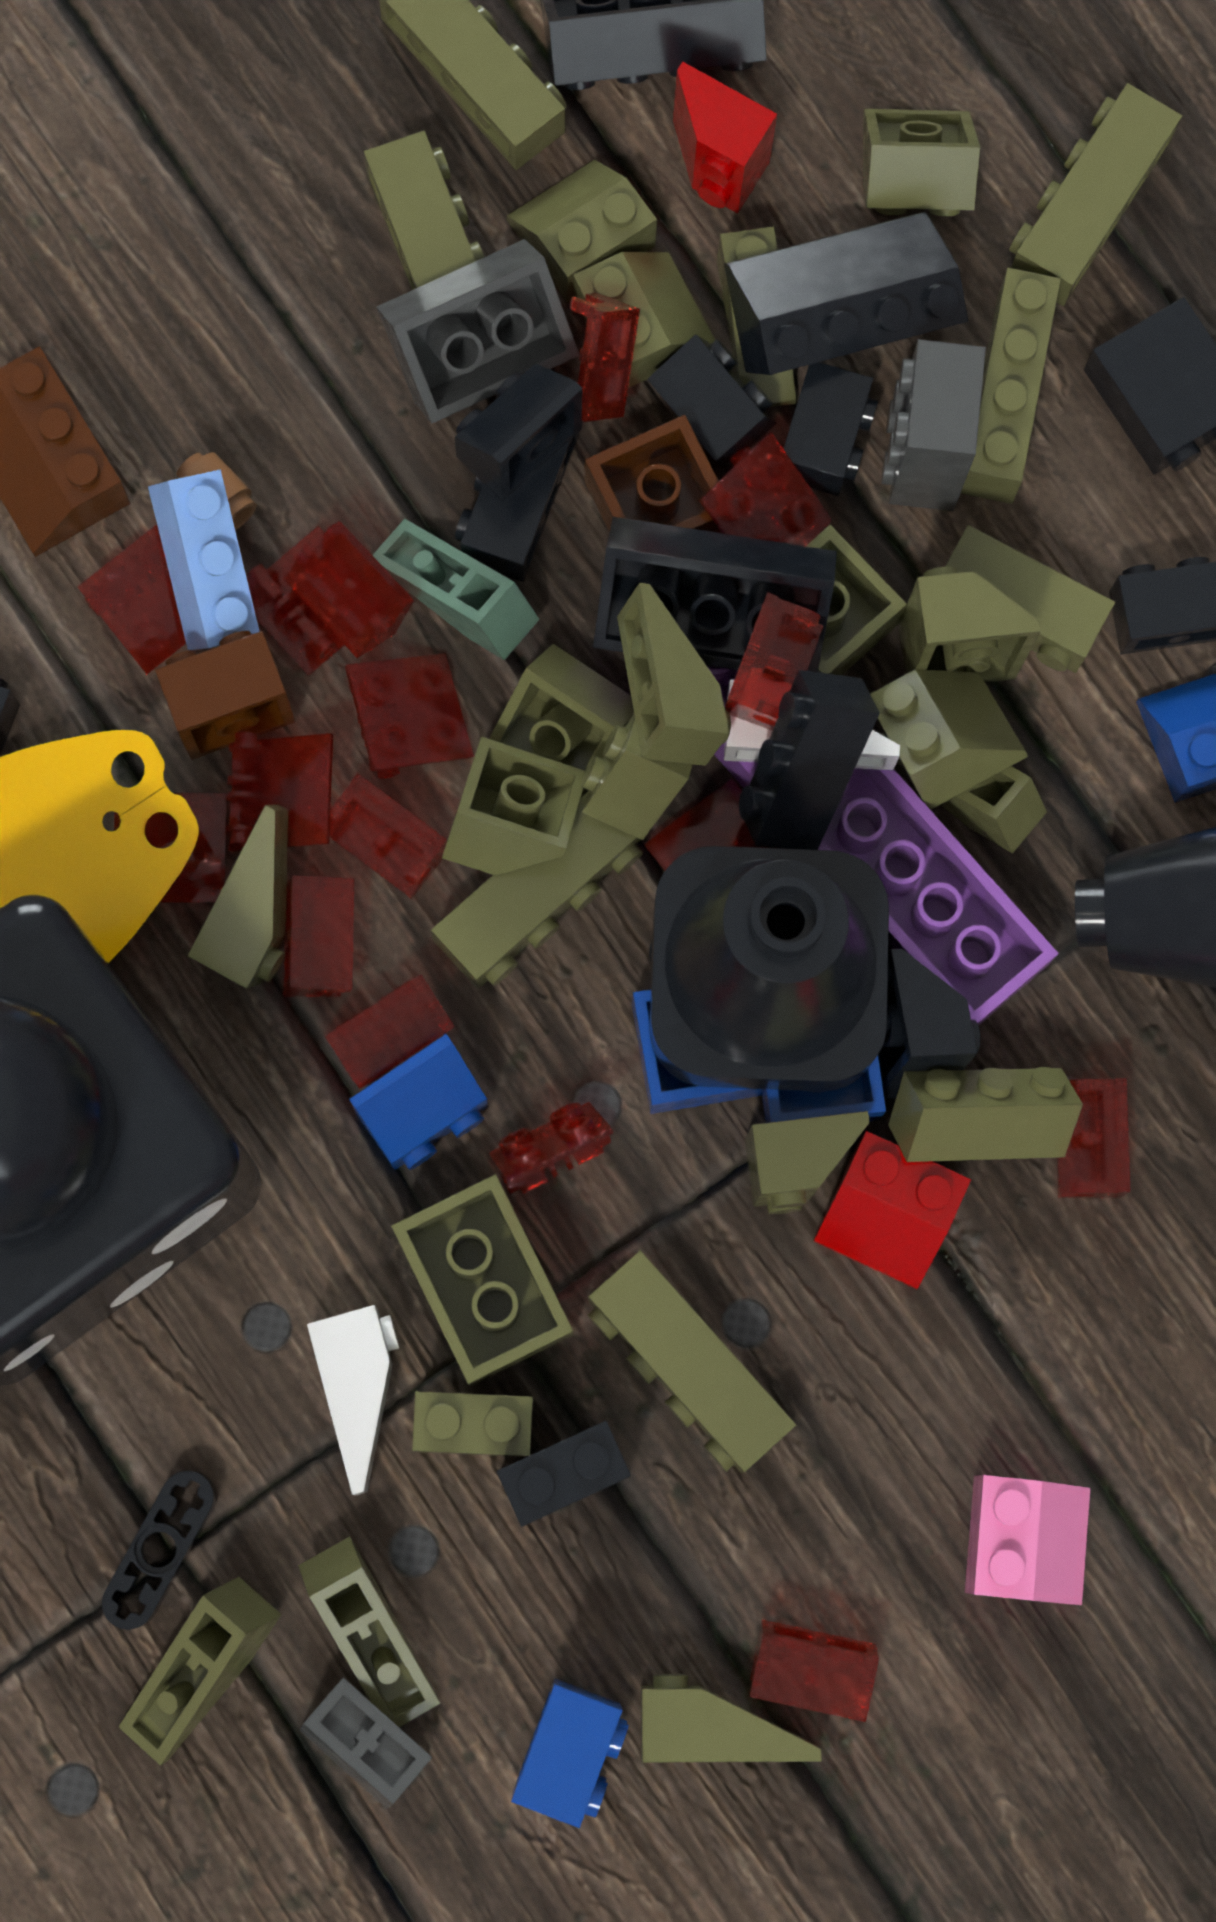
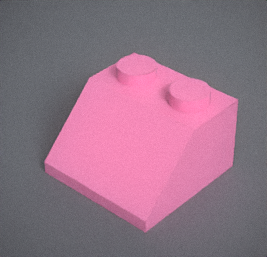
[965,1475,1090,1605]

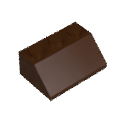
[0,346,130,557]

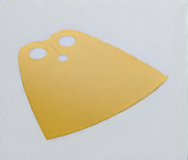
[0,730,199,963]

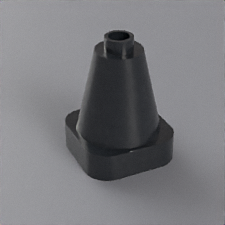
[1075,827,1216,988]
[649,846,889,1091]

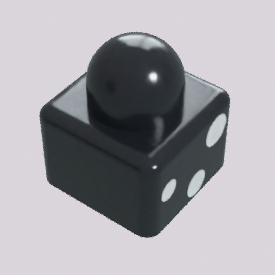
[0,895,261,1385]

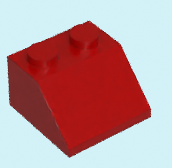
[673,61,777,214]
[813,1131,972,1290]

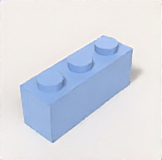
[148,469,260,650]

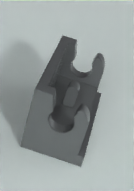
[300,1678,432,1809]

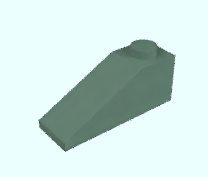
[370,518,540,660]

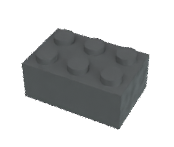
[376,239,580,424]
[881,339,986,511]

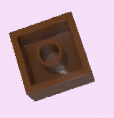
[584,415,733,534]
[155,631,295,760]

